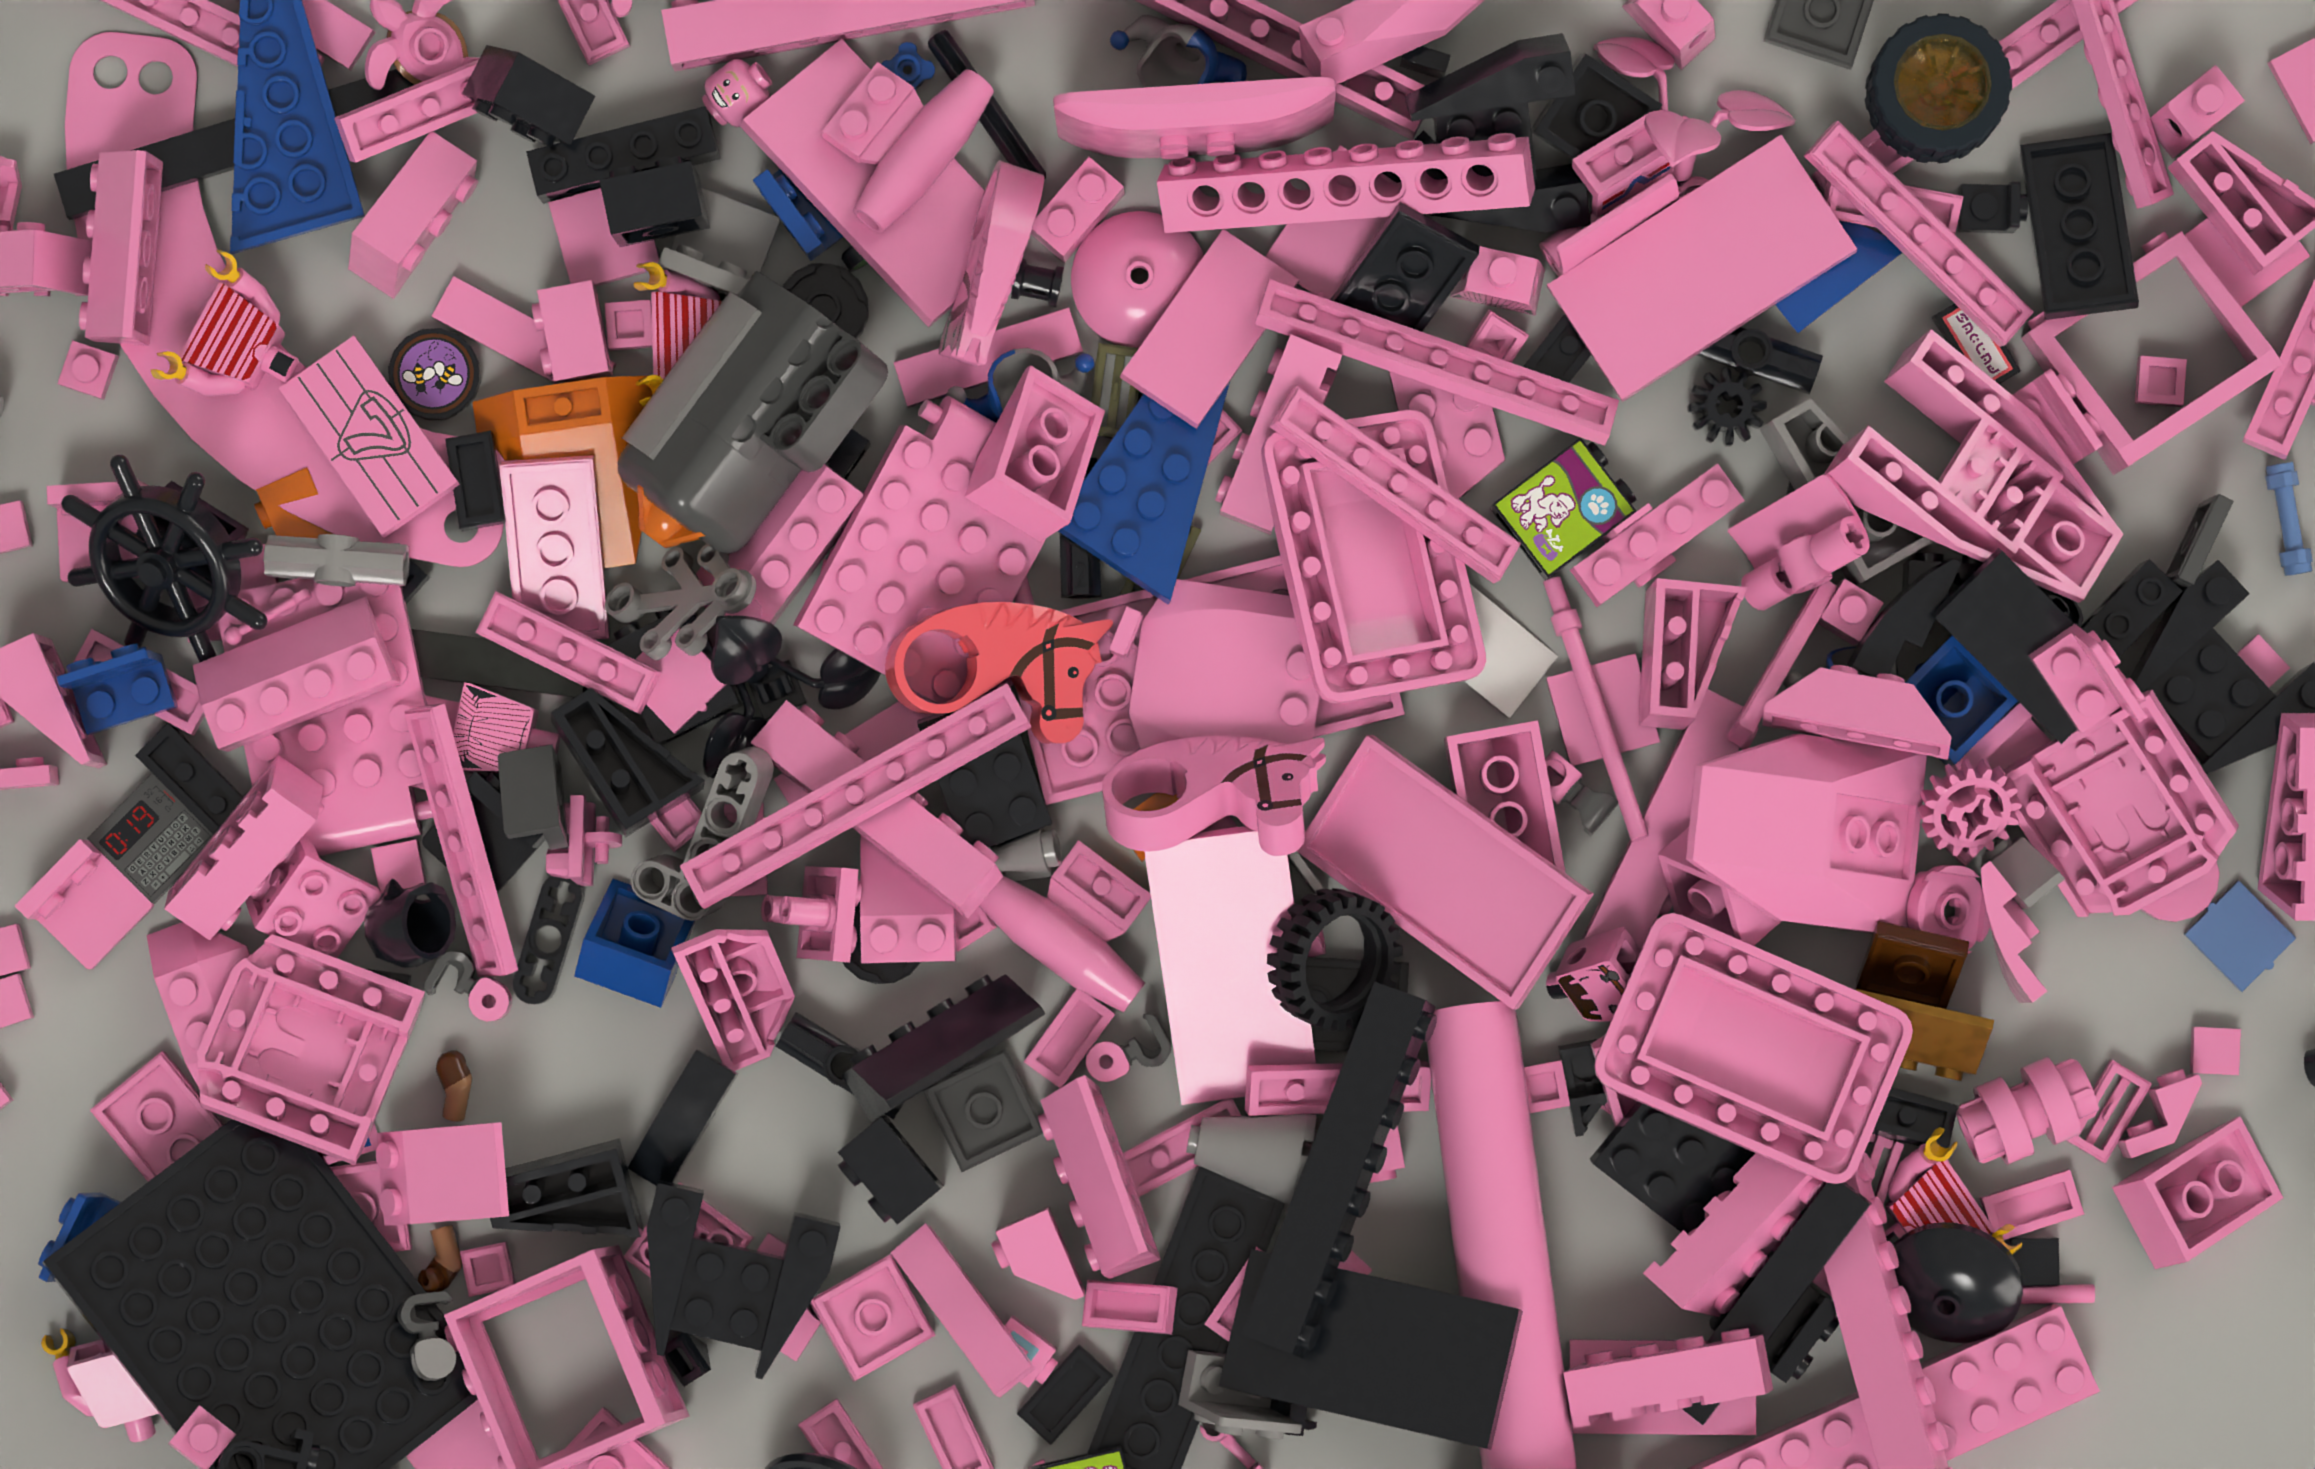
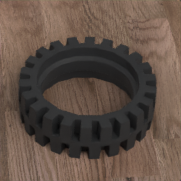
[1267,888,1403,1031]

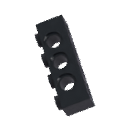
[526,106,721,204]
[2080,559,2183,658]

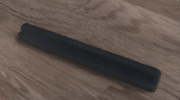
[928,30,1046,180]

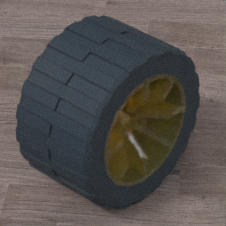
[1864,13,2012,164]

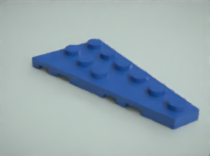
[230,0,365,254]
[1058,382,1230,605]

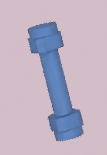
[2265,462,2313,576]

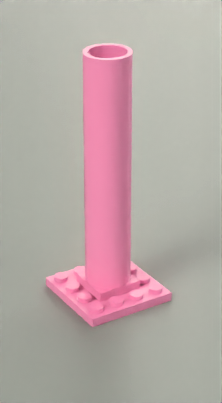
[1427,1001,1577,1469]

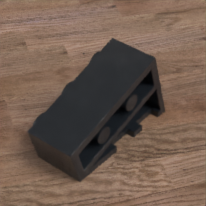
[490,1138,644,1237]

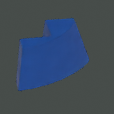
[1775,221,1902,333]

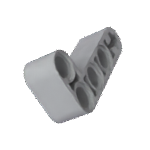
[630,746,774,921]

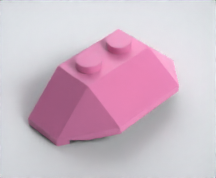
[1762,665,1952,760]
[146,922,251,1088]
[671,929,795,1071]

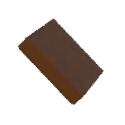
[1855,921,1969,1009]

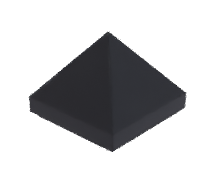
[664,1333,711,1387]

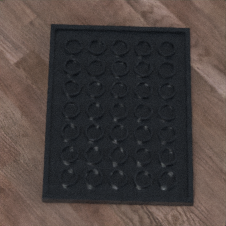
[42,1119,478,1469]

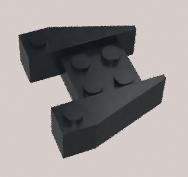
[1405,33,1591,232]
[2130,560,2315,775]
[647,1179,841,1379]

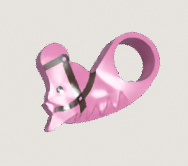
[938,160,1044,367]
[1102,736,1326,856]

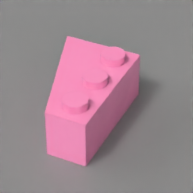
[348,131,478,299]
[0,222,92,296]
[1639,578,1748,730]

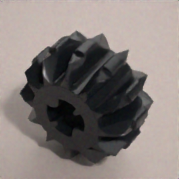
[1687,367,1767,447]

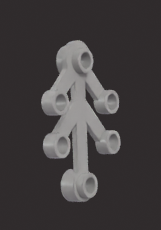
[605,544,756,660]

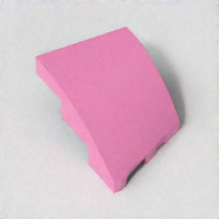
[1981,861,2047,1003]

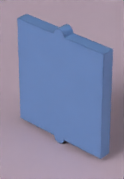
[2184,881,2296,992]

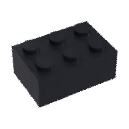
[917,697,1052,847]

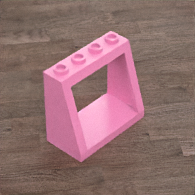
[2021,231,2283,475]
[444,1245,690,1469]

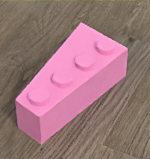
[164,755,324,940]
[1563,1328,1773,1428]

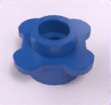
[881,42,935,91]

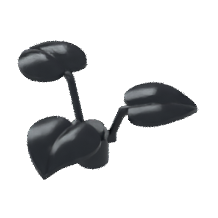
[703,616,881,778]

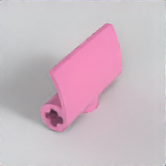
[1539,174,1679,277]
[1728,474,1870,611]

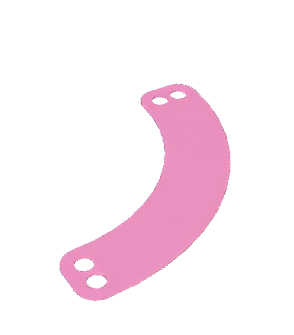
[65,32,504,567]

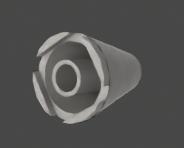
[1186,1114,1316,1205]

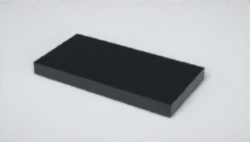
[2020,133,2139,320]
[1931,548,2128,744]

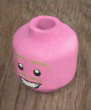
[702,58,772,127]

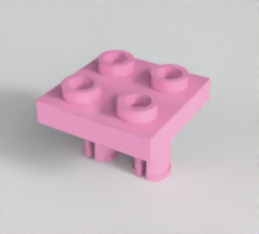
[761,866,862,963]

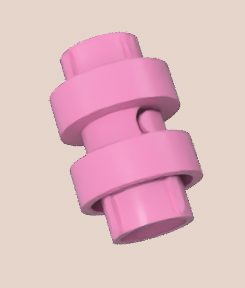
[1956,1057,2099,1165]

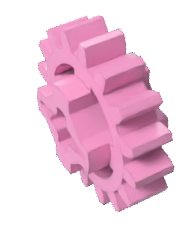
[1918,758,2022,857]

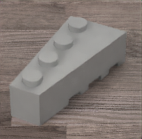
[1760,398,1934,586]

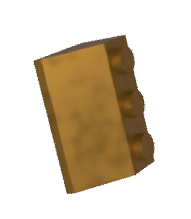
[1854,989,1994,1081]

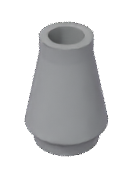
[991,828,1062,872]

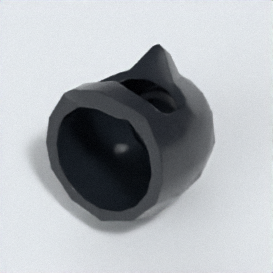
[364,878,456,968]

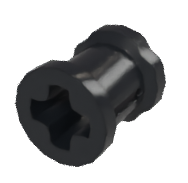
[1011,259,1064,307]

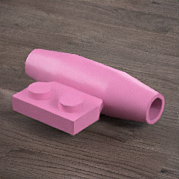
[822,62,994,233]
[979,840,1151,1013]

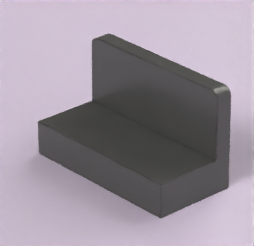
[498,745,569,850]

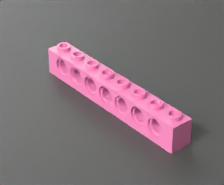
[1157,133,1535,233]

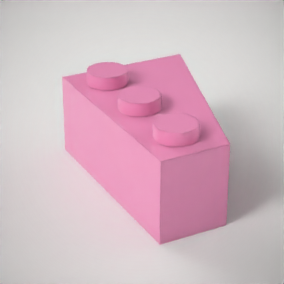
[2168,131,2315,275]

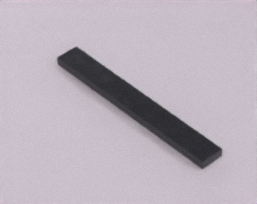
[54,69,414,220]

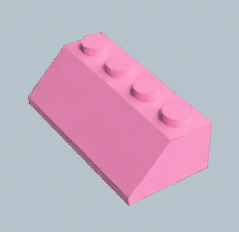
[79,150,163,346]
[696,464,865,625]
[193,597,400,752]
[1444,720,1566,873]
[1038,1075,1161,1279]

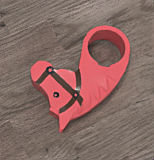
[885,602,1113,744]

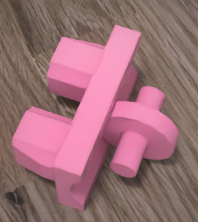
[546,795,622,886]

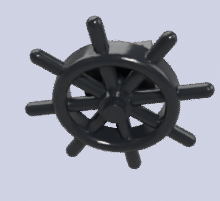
[61,454,268,663]

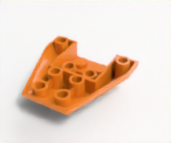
[472,375,652,569]

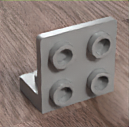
[658,188,780,296]
[1178,1350,1302,1440]

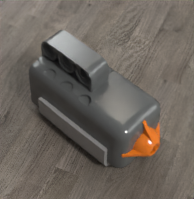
[617,271,888,554]

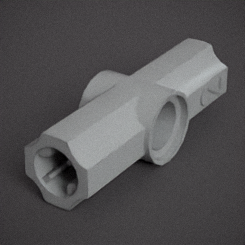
[263,534,410,587]

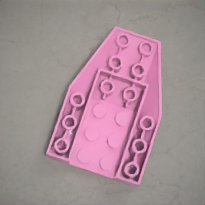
[1686,734,1927,933]

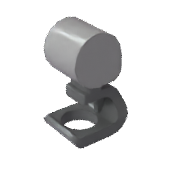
[397,1291,456,1381]

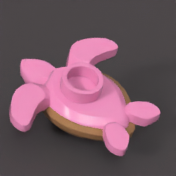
[365,0,480,90]

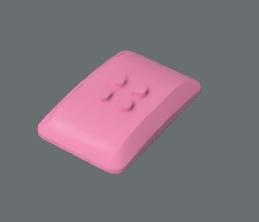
[1053,77,1336,159]
[1261,410,1486,703]
[1594,913,1913,1184]

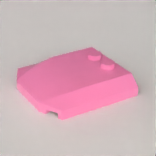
[1129,579,1319,749]
[2004,689,2239,917]
[197,934,425,1165]

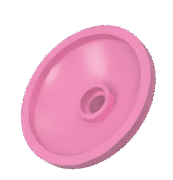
[1071,211,1204,348]

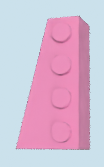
[1215,334,1342,535]
[2257,713,2315,921]
[1643,1153,1826,1317]

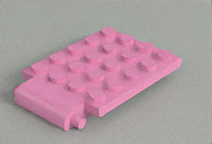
[793,396,1046,704]
[218,578,433,856]

